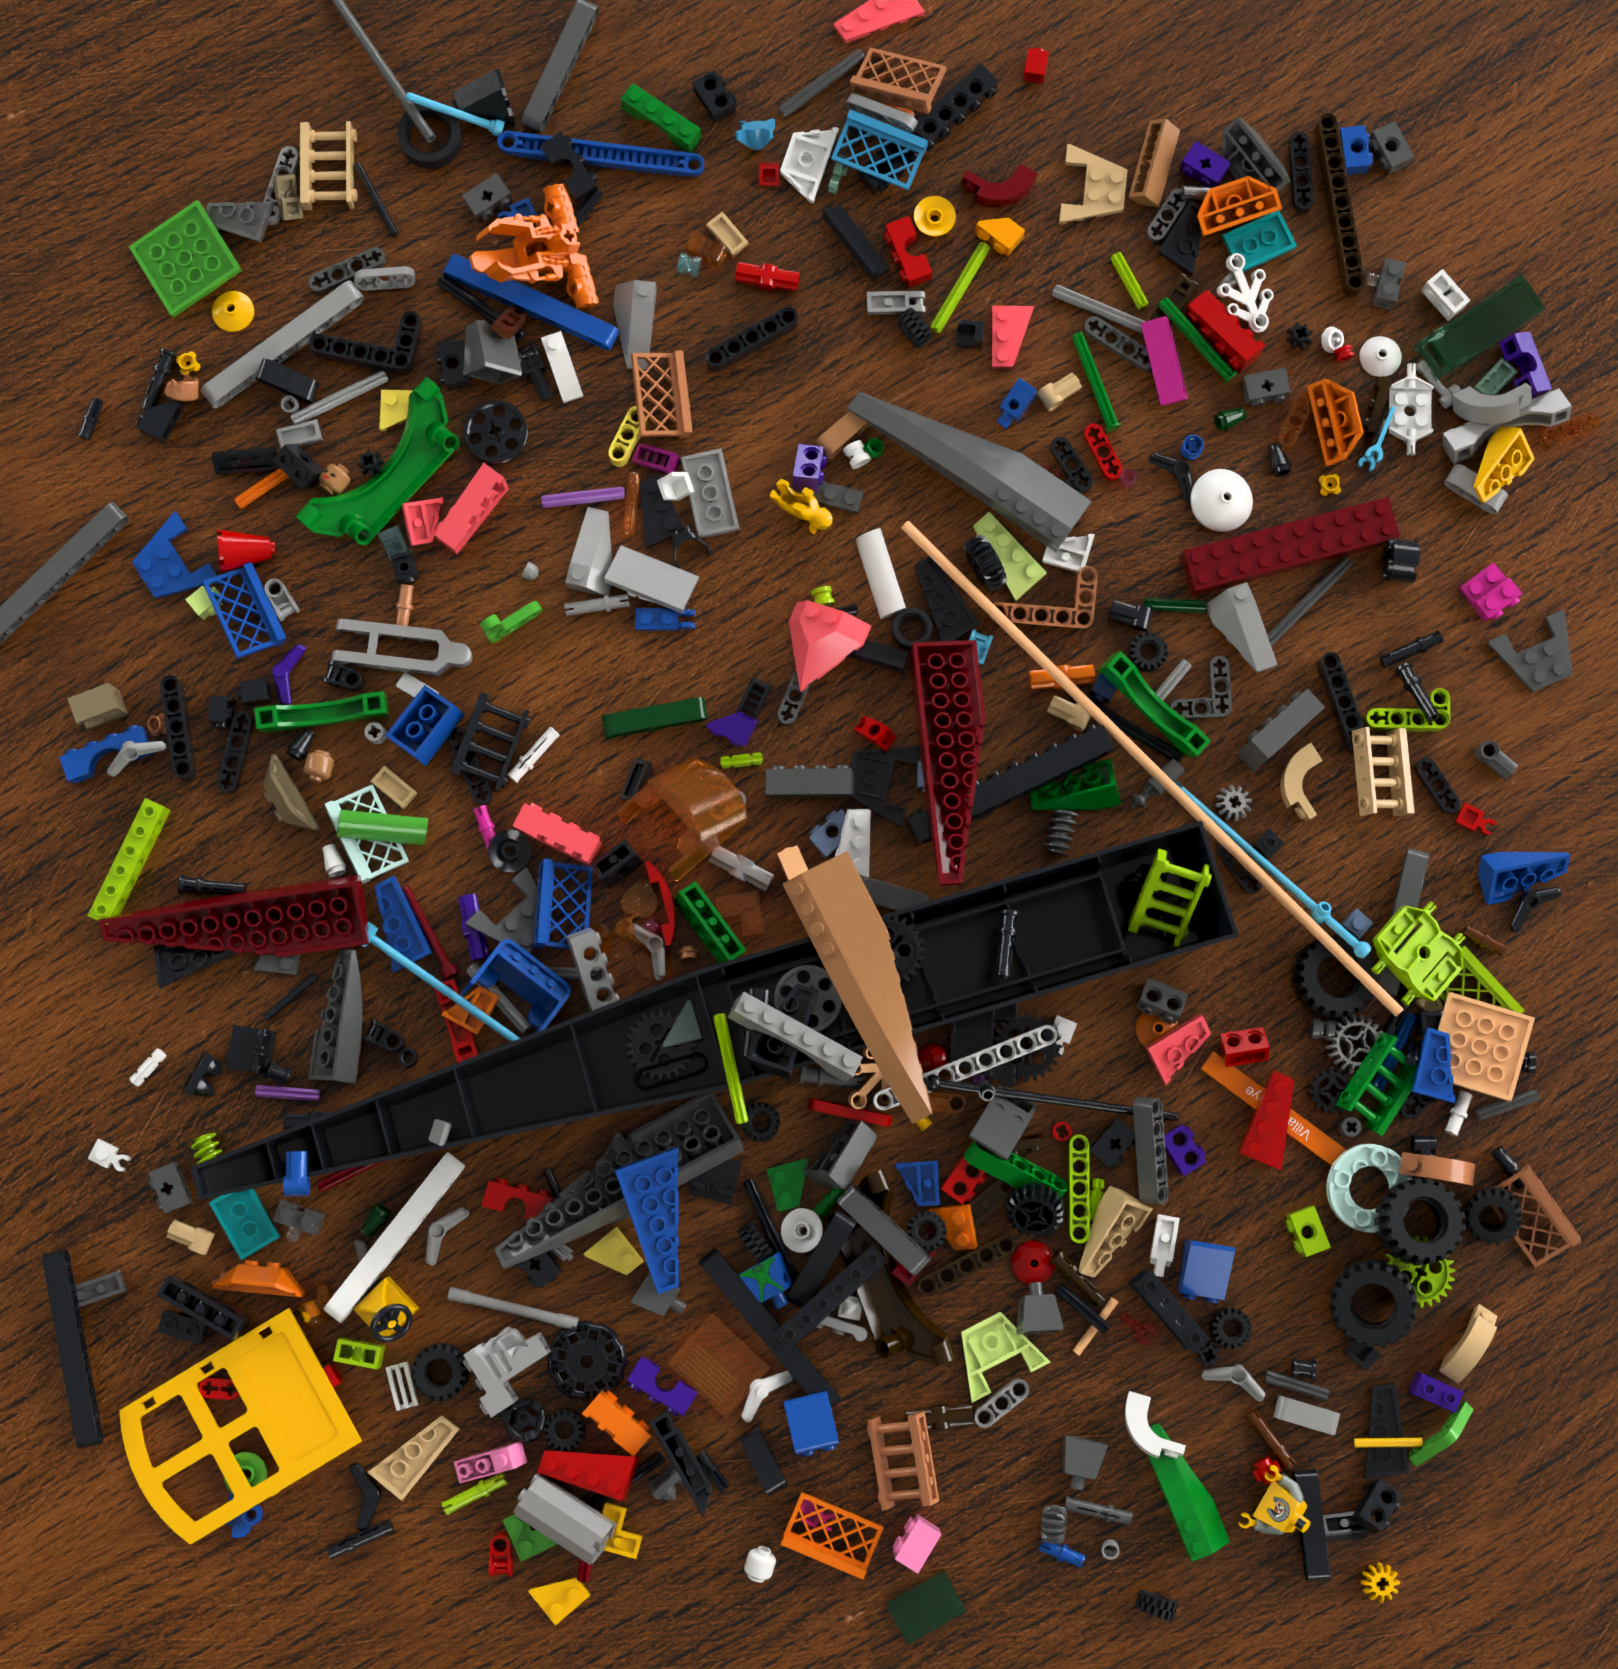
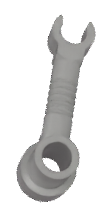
[1416,360,1461,409]

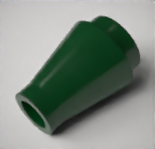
[1214,407,1247,431]
[360,1203,391,1237]

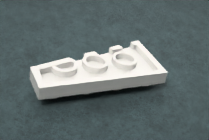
[835,809,871,877]

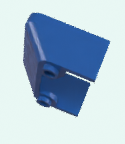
[460,939,571,1033]

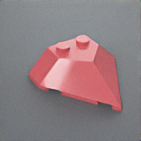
[789,600,871,692]

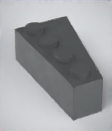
[1236,688,1325,772]

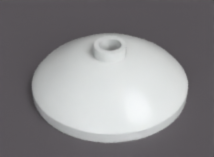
[1190,469,1253,532]

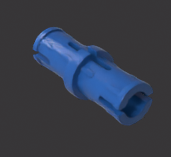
[1039,1540,1086,1568]

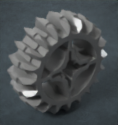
[1326,1015,1383,1073]

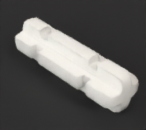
[129,1048,166,1086]

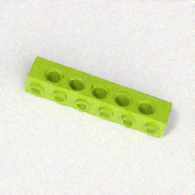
[87,798,171,925]

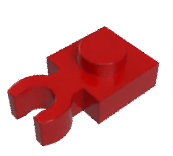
[1454,802,1496,836]

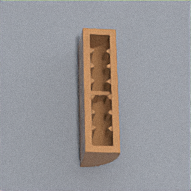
[1129,119,1180,207]

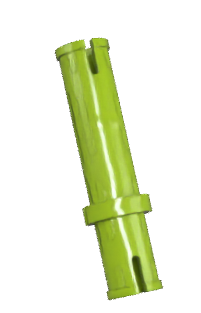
[442,1472,508,1515]

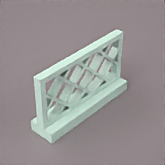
[325,784,409,884]

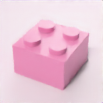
[892,1514,942,1574]

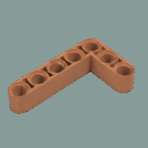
[989,566,1098,628]

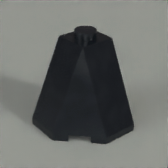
[452,68,516,125]

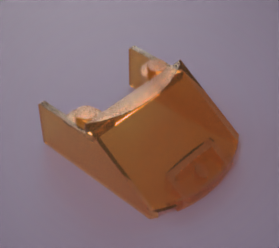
[616,757,748,882]

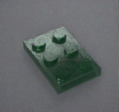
[886,1570,966,1645]

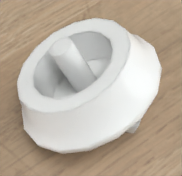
[1321,327,1344,353]

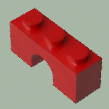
[883,216,932,288]
[481,1177,554,1219]

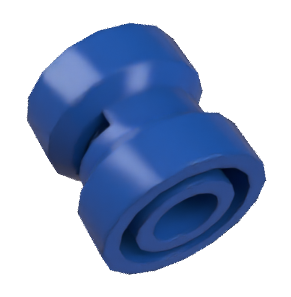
[1180,435,1204,461]

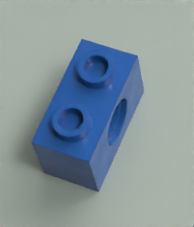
[1339,125,1373,175]

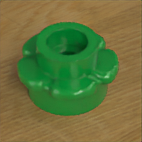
[863,438,884,458]

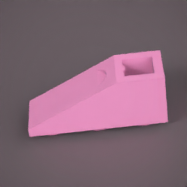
[454,1441,528,1483]

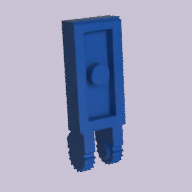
[635,608,695,631]

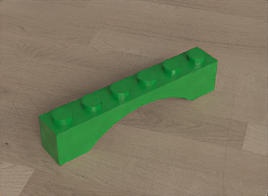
[1098,651,1211,758]
[254,691,390,733]

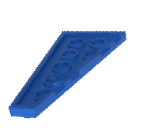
[614,1146,679,1294]

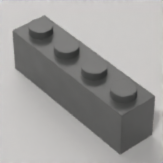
[765,765,854,798]

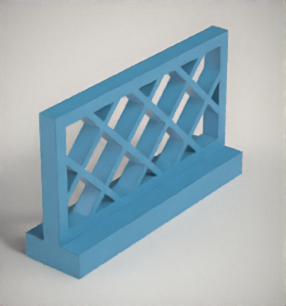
[831,109,928,191]

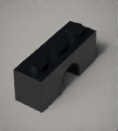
[540,131,598,202]

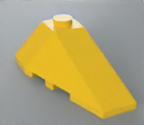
[1473,426,1535,503]

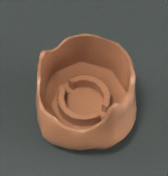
[164,374,199,402]

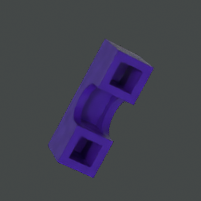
[1498,331,1552,399]
[627,1355,698,1417]

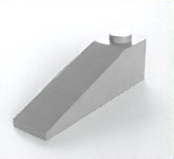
[613,280,657,371]
[565,507,612,597]
[1207,582,1277,673]

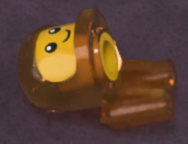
[296,1283,332,1328]

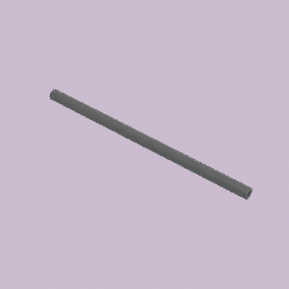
[331,0,436,143]

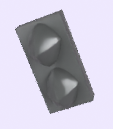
[647,1463,684,1500]

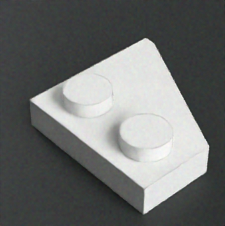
[1042,534,1095,574]

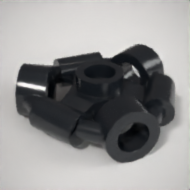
[501,1398,547,1444]

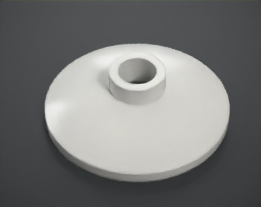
[1359,336,1402,377]
[781,1208,823,1253]

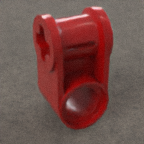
[489,1531,513,1577]

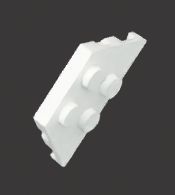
[780,127,839,204]

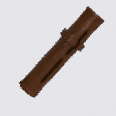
[1245,1408,1297,1472]

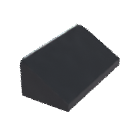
[1323,1512,1369,1543]

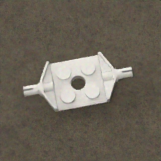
[1389,363,1434,456]

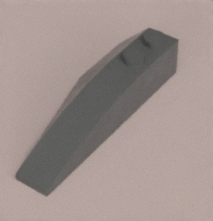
[308,950,363,1084]

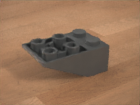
[969,1082,1038,1160]

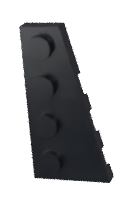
[914,556,980,641]
[1364,1383,1410,1479]

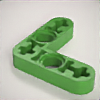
[480,601,543,643]
[1407,1400,1473,1466]

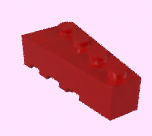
[1185,290,1266,374]
[1239,1069,1294,1170]
[537,1451,640,1501]

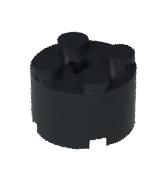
[1381,538,1420,583]

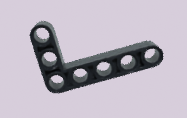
[309,311,423,375]

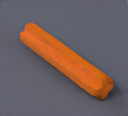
[234,468,289,509]

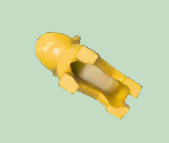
[770,479,833,534]

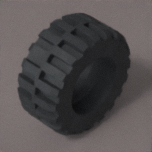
[1292,934,1380,1018]
[1374,1178,1466,1265]
[1330,1259,1417,1348]

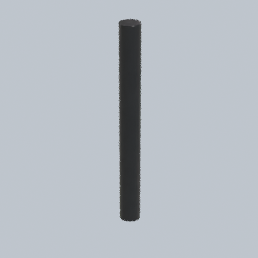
[353,162,399,237]

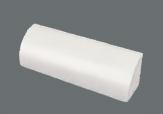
[855,528,906,619]

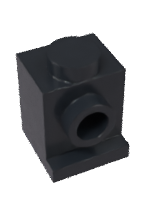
[390,550,420,585]
[208,696,236,729]

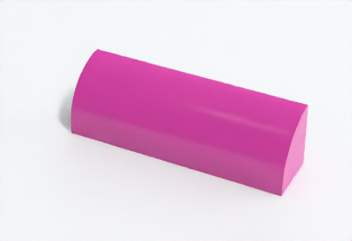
[1141,316,1189,406]

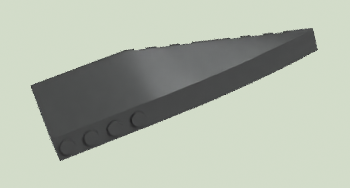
[494,1092,744,1269]

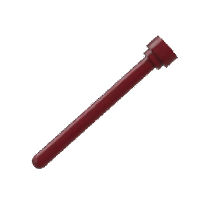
[402,886,460,981]

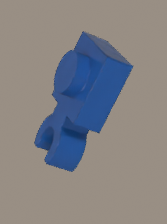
[498,197,537,222]

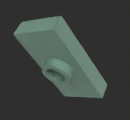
[1473,358,1518,396]

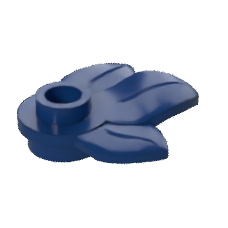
[226,1493,263,1538]

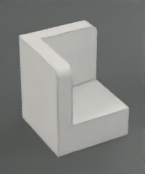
[657,472,695,501]

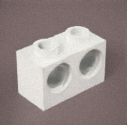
[1421,269,1470,321]

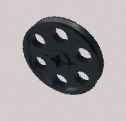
[463,400,528,464]

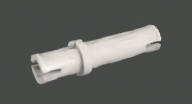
[507,726,560,783]

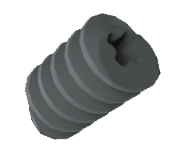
[1043,810,1079,857]

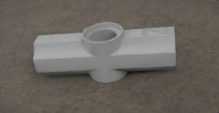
[709,845,774,892]

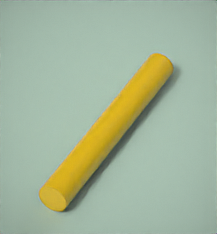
[1354,1438,1423,1448]

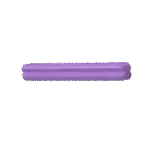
[541,487,625,508]

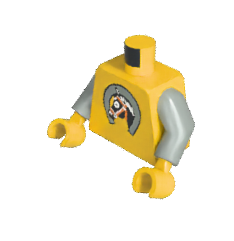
[1238,1465,1311,1535]

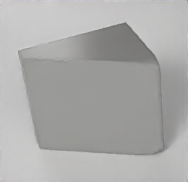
[429,1119,451,1146]

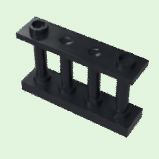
[448,692,531,792]
[1127,1268,1210,1354]

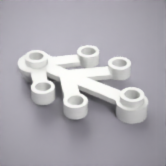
[1217,253,1274,333]

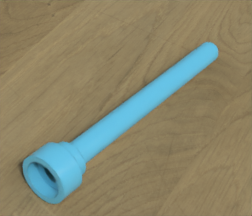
[405,92,505,137]

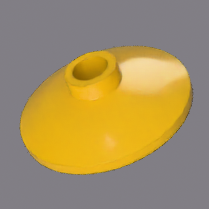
[914,196,956,237]
[212,291,254,332]

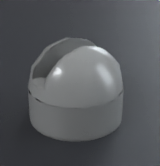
[281,395,299,413]
[521,562,539,580]
[1101,1539,1119,1560]

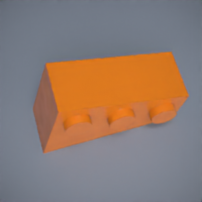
[582,1390,652,1457]

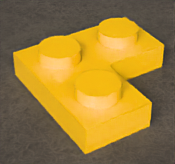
[602,1502,643,1559]

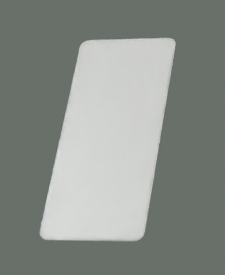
[396,672,439,698]

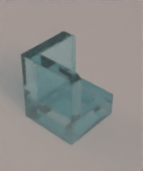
[378,526,409,561]

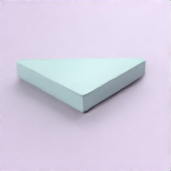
[661,1000,702,1049]

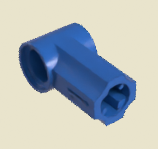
[283,1151,310,1197]

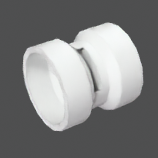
[843,440,871,469]

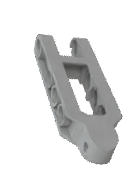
[331,619,473,676]

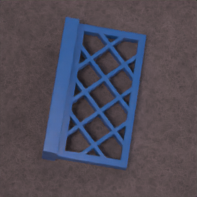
[202,562,286,659]
[533,859,593,952]

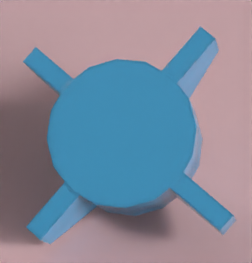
[735,118,775,150]

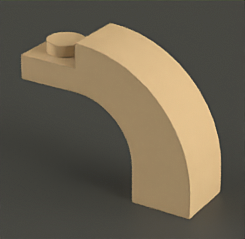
[1280,743,1323,822]
[1439,1304,1497,1384]

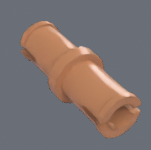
[395,584,414,626]

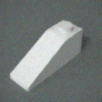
[541,331,583,403]

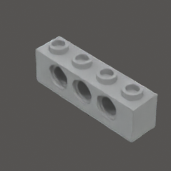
[566,928,620,1012]

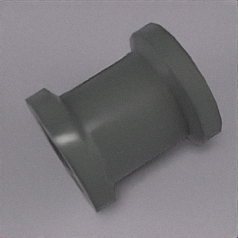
[1338,1117,1362,1137]

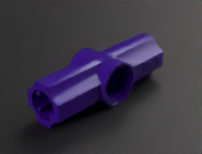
[458,894,490,961]

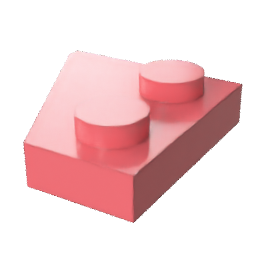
[402,497,443,546]

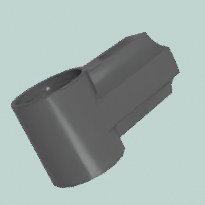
[1474,740,1518,780]

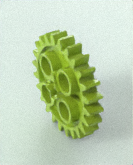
[1385,1235,1455,1308]

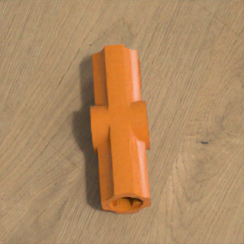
[1029,664,1095,690]

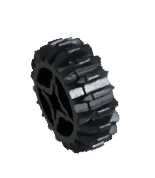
[964,535,1007,591]
[1005,1182,1065,1238]

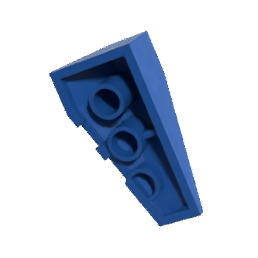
[1478,852,1570,905]

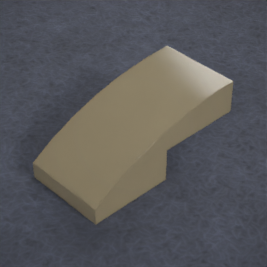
[273,174,303,220]

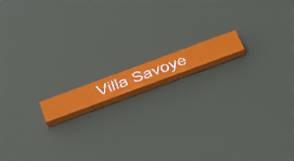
[1200,1051,1346,1166]

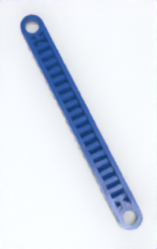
[497,131,705,177]

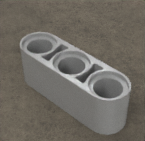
[1444,464,1508,514]
[973,1378,1029,1428]
[1273,1395,1341,1435]

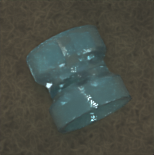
[677,252,702,278]

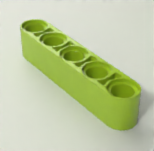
[1067,1134,1090,1243]

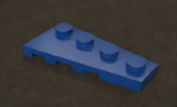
[374,876,432,973]

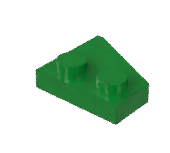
[767,1158,808,1212]

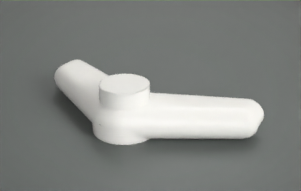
[741,1371,794,1423]

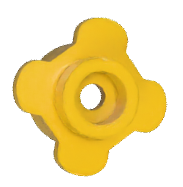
[176,352,201,375]
[1318,474,1341,496]

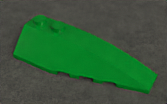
[1147,1423,1230,1562]

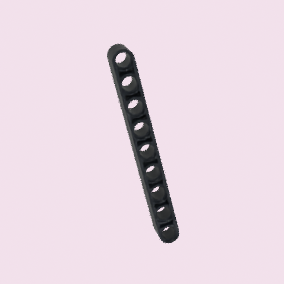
[698,1247,842,1408]
[42,1249,103,1449]

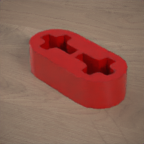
[198,1377,240,1400]

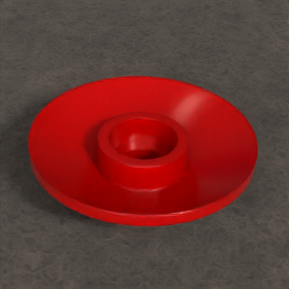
[1011,1241,1055,1285]

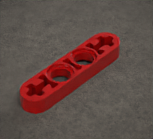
[807,1098,893,1127]

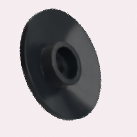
[488,829,531,872]

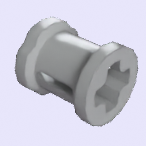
[365,722,387,745]

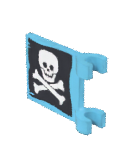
[1357,406,1396,473]

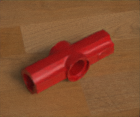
[735,262,800,292]

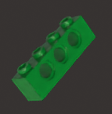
[673,881,747,963]

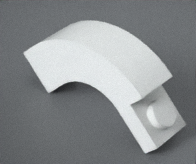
[1125,1391,1186,1459]

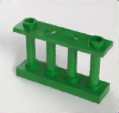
[1335,1032,1418,1136]

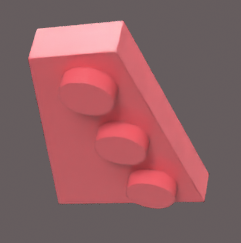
[992,305,1034,369]
[1145,1014,1211,1085]

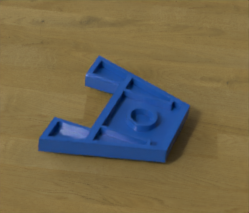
[132,511,218,599]

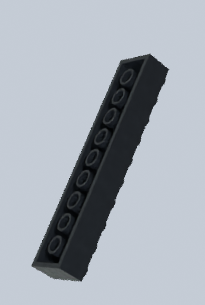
[906,724,1114,847]

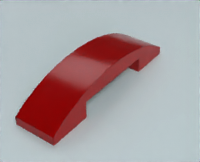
[645,861,676,948]
[434,978,479,1063]

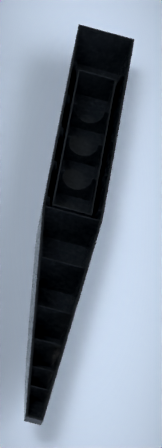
[190,821,1239,1200]

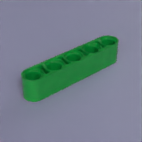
[964,1141,1068,1197]

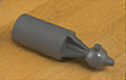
[1130,758,1185,809]

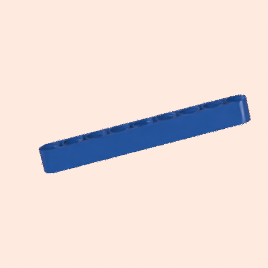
[443,254,620,351]

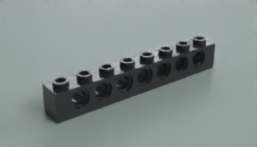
[858,63,998,195]

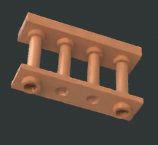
[867,1411,939,1511]

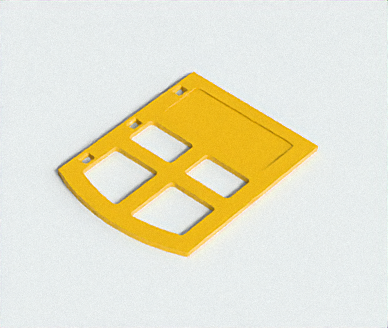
[119,1308,362,1545]

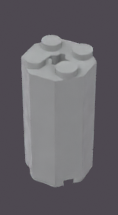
[514,1473,617,1565]

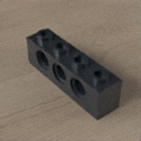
[156,1274,250,1340]

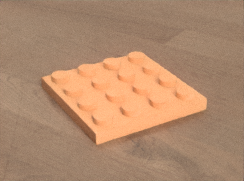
[1437,992,1535,1102]

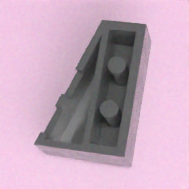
[803,1119,878,1190]

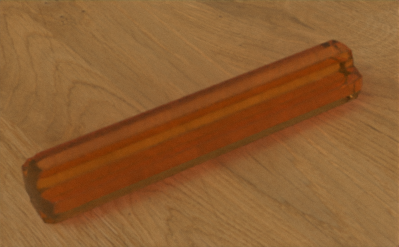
[622,472,640,535]

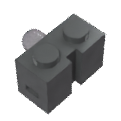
[1365,258,1406,310]
[273,1199,327,1243]

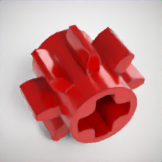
[1252,1457,1281,1485]

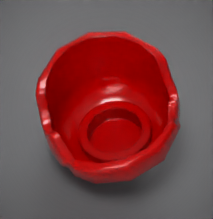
[917,1043,950,1076]

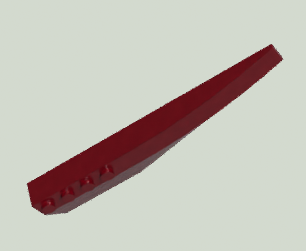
[909,640,986,886]
[99,875,369,957]

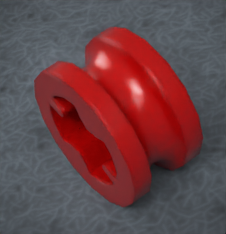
[1333,345,1355,362]
[1051,1122,1072,1141]

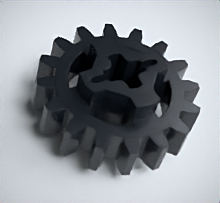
[1307,1067,1350,1115]

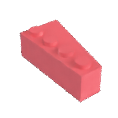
[434,463,509,554]
[513,803,603,867]

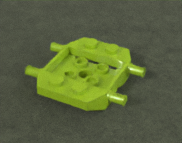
[1371,901,1465,1006]

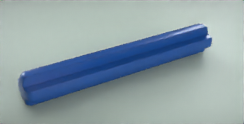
[1373,1013,1417,1092]

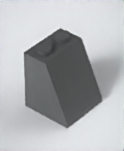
[463,320,522,385]

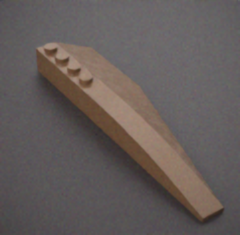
[783,851,933,1124]

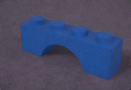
[59,725,154,784]

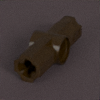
[905,1404,974,1430]

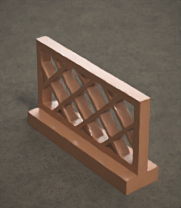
[850,47,947,114]
[631,351,693,439]
[1491,1164,1581,1268]

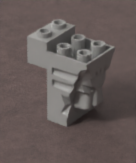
[463,1326,551,1418]

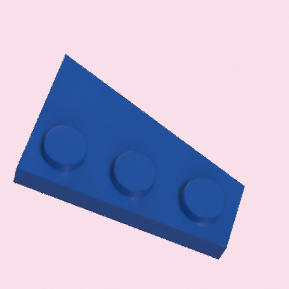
[1411,1028,1455,1103]

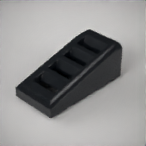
[736,677,773,720]

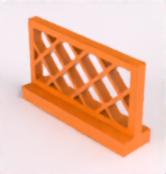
[780,1491,884,1579]

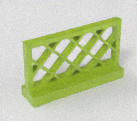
[1439,945,1525,1013]

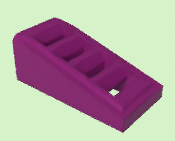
[631,442,680,475]

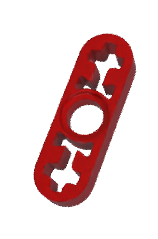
[1083,423,1123,481]

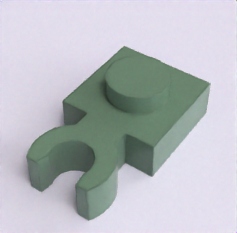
[828,154,849,195]

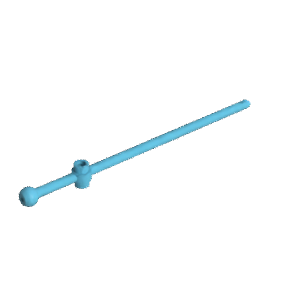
[1174,781,1371,958]
[361,922,521,1042]

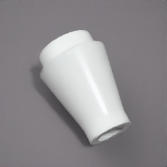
[322,844,346,878]

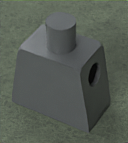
[631,1272,687,1316]
[1016,1282,1064,1335]
[1063,1434,1108,1490]

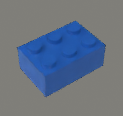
[385,685,465,766]

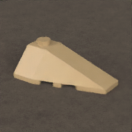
[1078,1186,1152,1278]

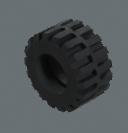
[1465,1185,1522,1246]
[411,1343,470,1401]

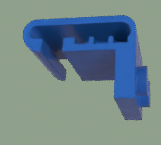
[783,1391,839,1457]

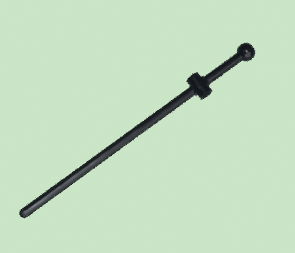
[925,1074,1179,1121]

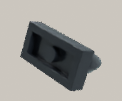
[182,1050,223,1097]

